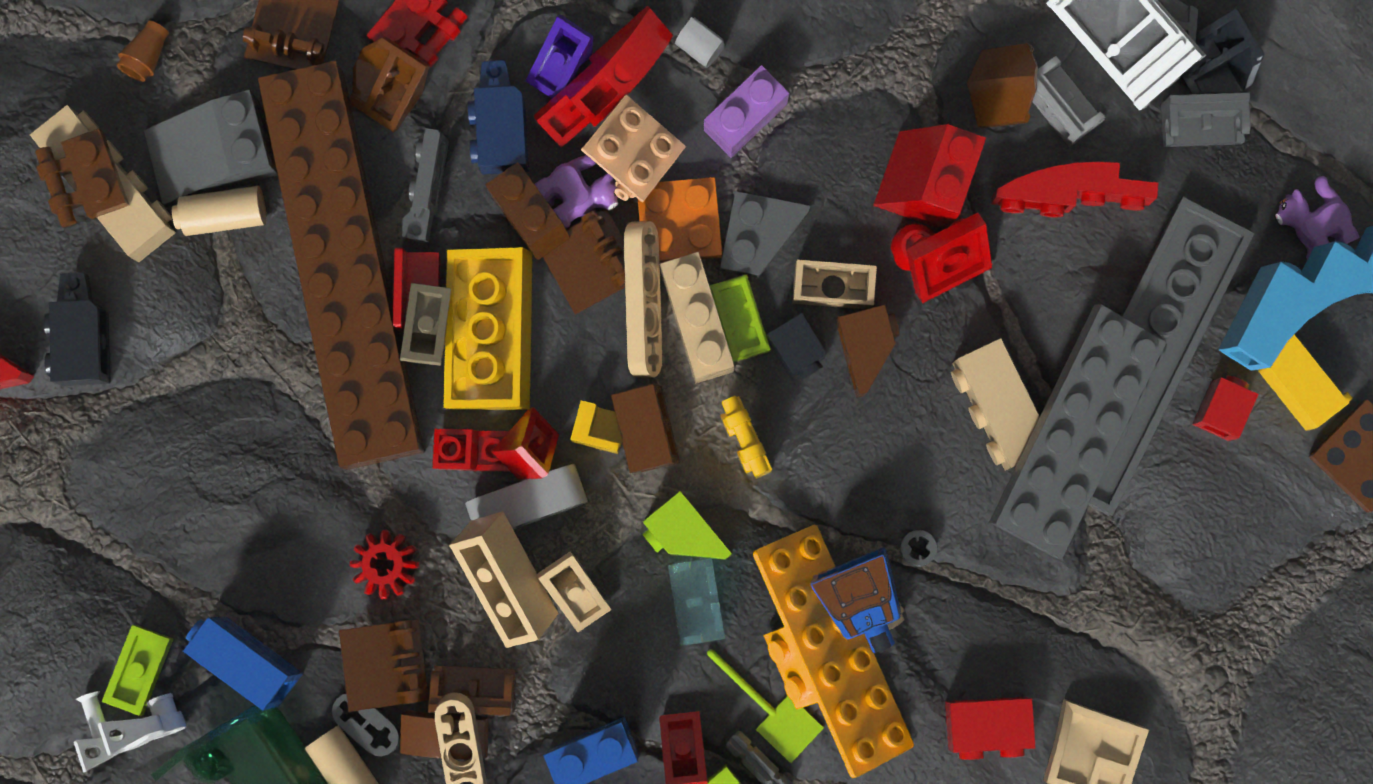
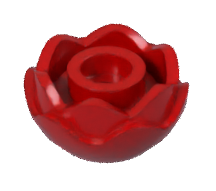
[891,224,936,271]

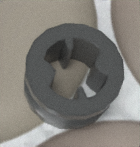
[900,530,937,567]

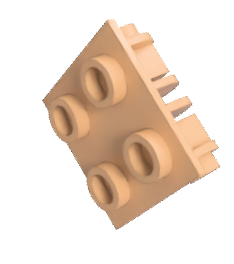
[581,95,686,202]

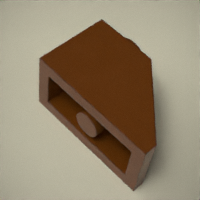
[835,305,899,398]

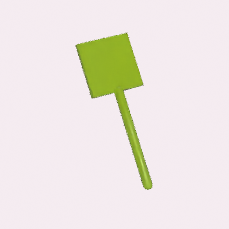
[707,649,824,763]

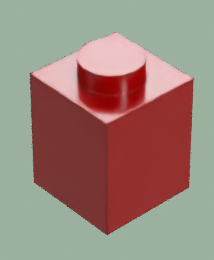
[1192,375,1259,441]

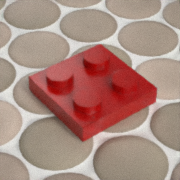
[906,213,992,304]

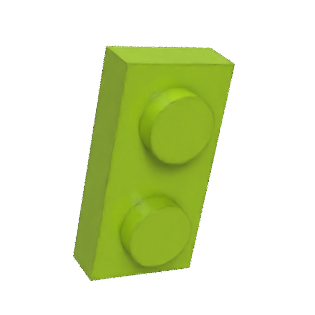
[102,625,173,716]

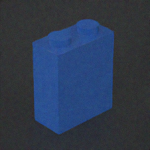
[183,617,304,711]
[543,717,640,784]

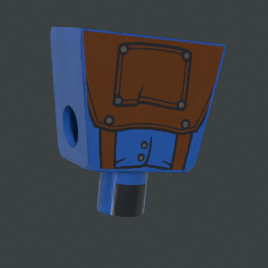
[811,547,901,653]

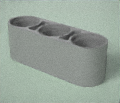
[465,464,588,530]

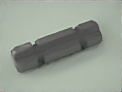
[726,731,793,784]

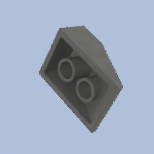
[144,90,278,206]

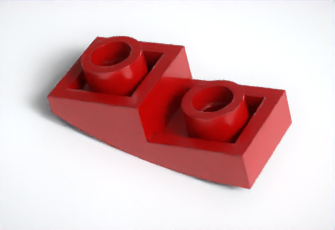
[432,429,510,472]

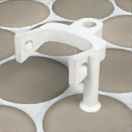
[74,691,187,773]

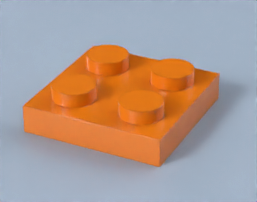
[638,177,722,263]

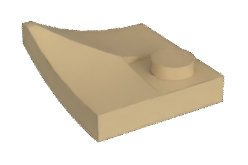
[1043,699,1149,784]

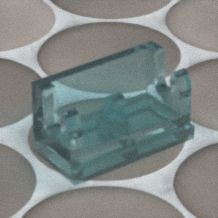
[668,558,725,645]

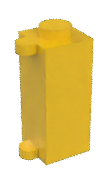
[1258,334,1353,431]

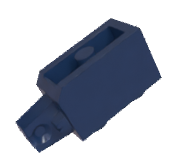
[468,60,529,175]

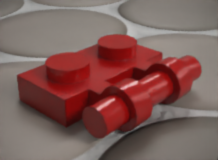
[366,0,468,68]

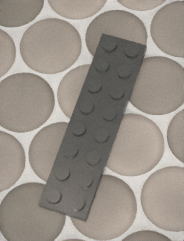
[1088,197,1255,516]

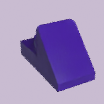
[525,15,593,98]

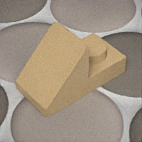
[536,552,611,632]

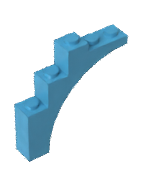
[1218,226,1373,371]

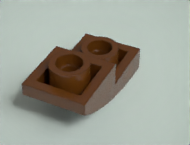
[400,710,489,760]

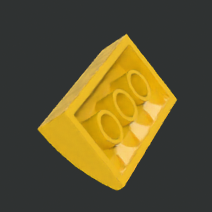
[444,247,533,410]

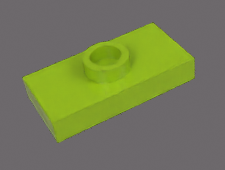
[709,274,770,363]

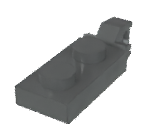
[402,128,449,242]

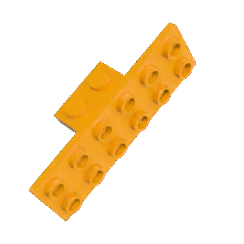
[753,525,914,778]

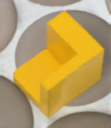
[571,400,622,454]

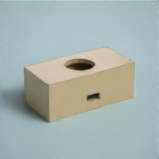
[792,260,877,310]

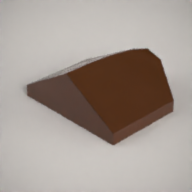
[350,37,430,132]
[967,43,1038,128]

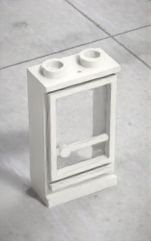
[1046,0,1206,110]

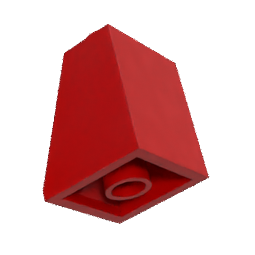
[873,124,986,230]

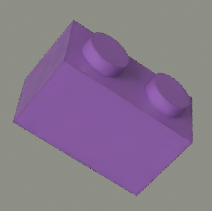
[704,65,789,158]

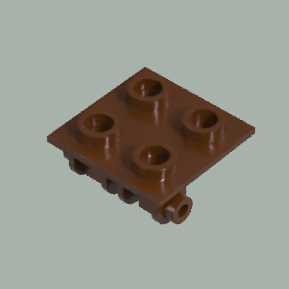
[243,0,340,70]
[543,209,625,315]
[339,620,429,712]

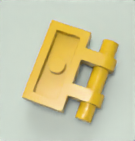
[720,396,772,479]

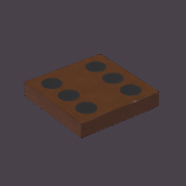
[1308,399,1373,513]

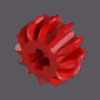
[350,530,420,599]

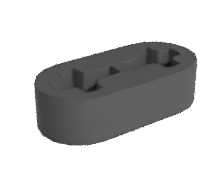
[332,694,401,756]

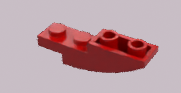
[533,6,673,148]
[990,162,1159,218]

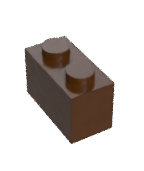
[485,162,570,261]

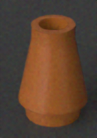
[117,21,169,82]

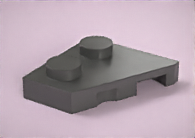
[720,191,810,278]

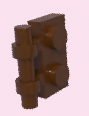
[35,128,130,227]

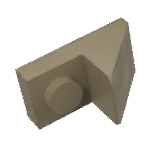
[400,283,451,366]

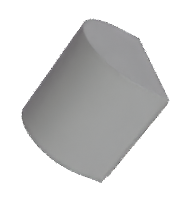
[675,17,725,68]

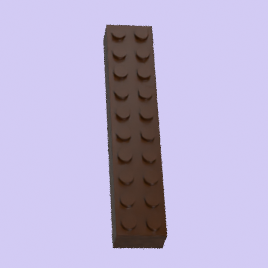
[258,61,425,470]

